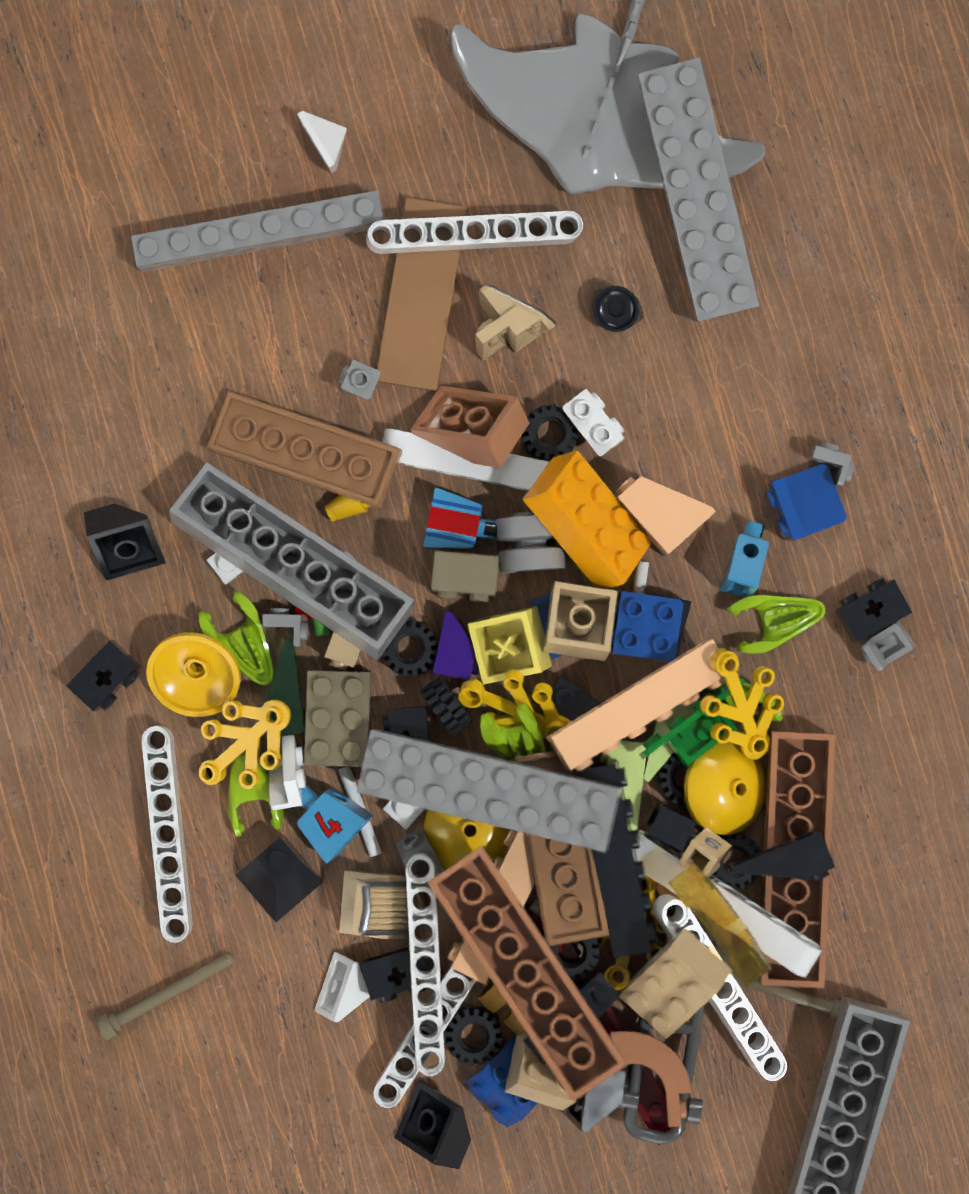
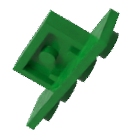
[639,677,746,767]

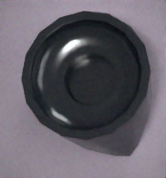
[593,285,643,332]

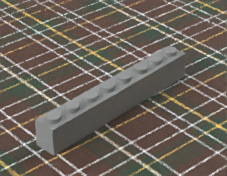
[131,190,384,272]

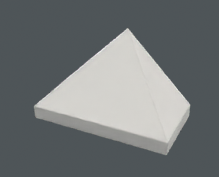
[297,111,347,173]
[314,952,370,1022]

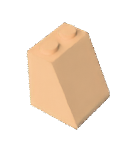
[616,476,716,556]

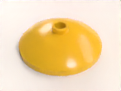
[146,632,241,717]
[684,742,766,835]
[424,810,510,869]

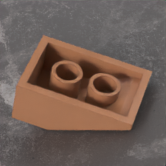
[410,386,530,468]

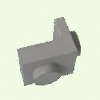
[339,359,381,400]
[808,442,855,488]
[262,608,308,646]
[862,620,916,671]
[396,829,444,877]

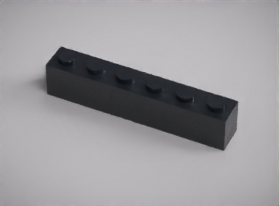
[578,761,658,958]

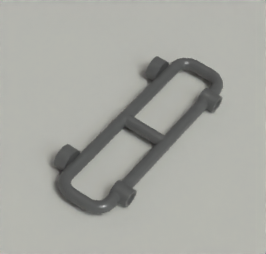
[618,908,727,1144]

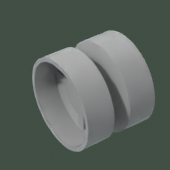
[496,512,566,573]

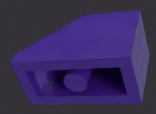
[433,611,479,680]

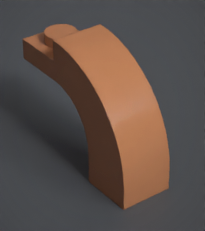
[611,1031,692,1127]

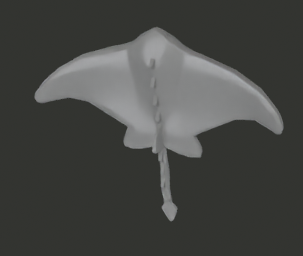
[450,0,765,194]

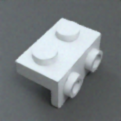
[562,389,624,457]
[269,735,306,810]

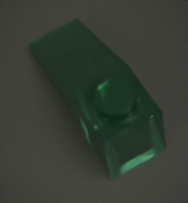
[265,639,306,736]

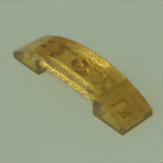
[669,864,772,988]

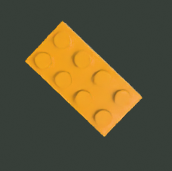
[522,450,652,589]

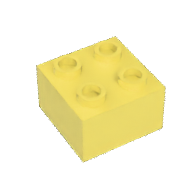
[468,606,552,685]

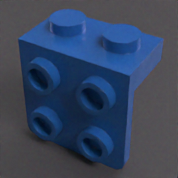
[766,464,846,542]
[611,591,683,662]
[465,1035,537,1127]

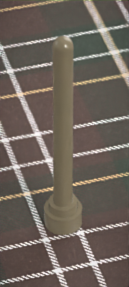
[95,953,235,1041]
[731,970,843,1022]

